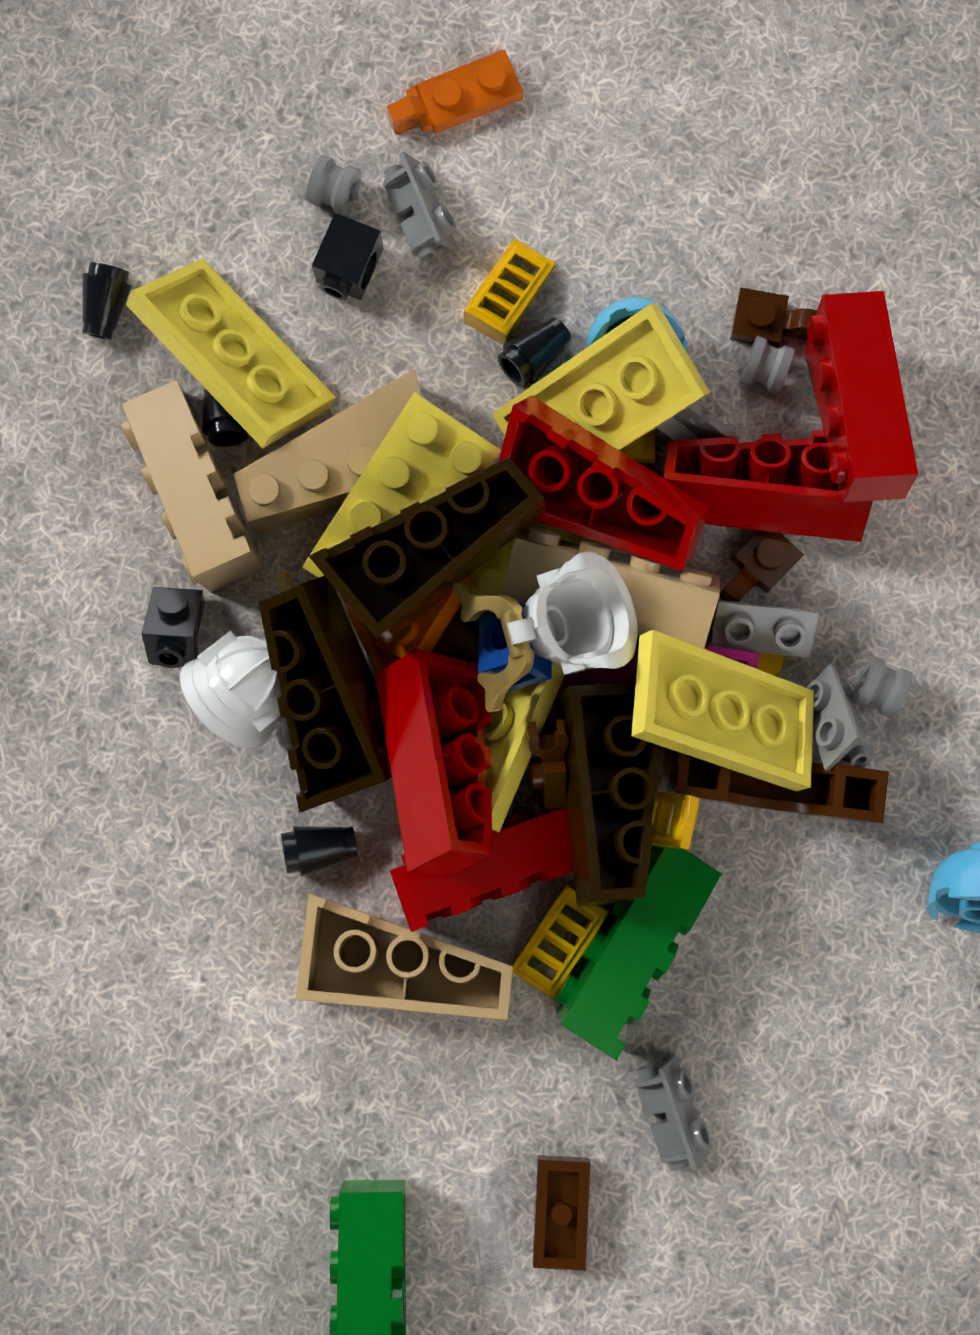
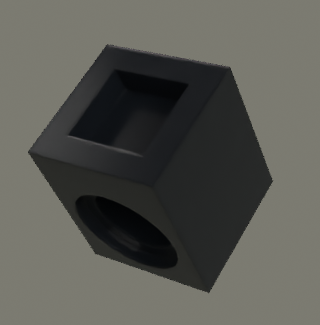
[312,213,384,300]

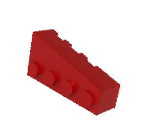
[664,430,873,542]

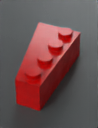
[804,291,918,503]
[498,395,710,571]
[375,648,492,877]
[390,807,573,932]

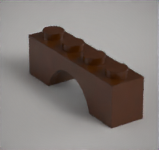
[668,750,889,823]

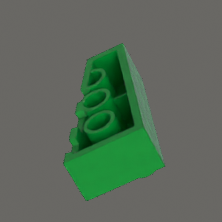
[554,845,722,1061]
[329,1180,406,1335]

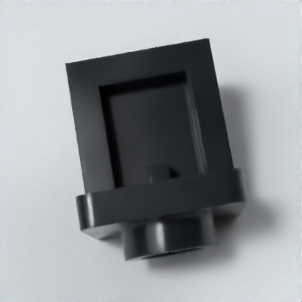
[141,587,205,668]

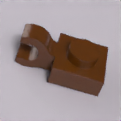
[730,287,817,348]
[720,530,804,602]
[526,719,569,810]

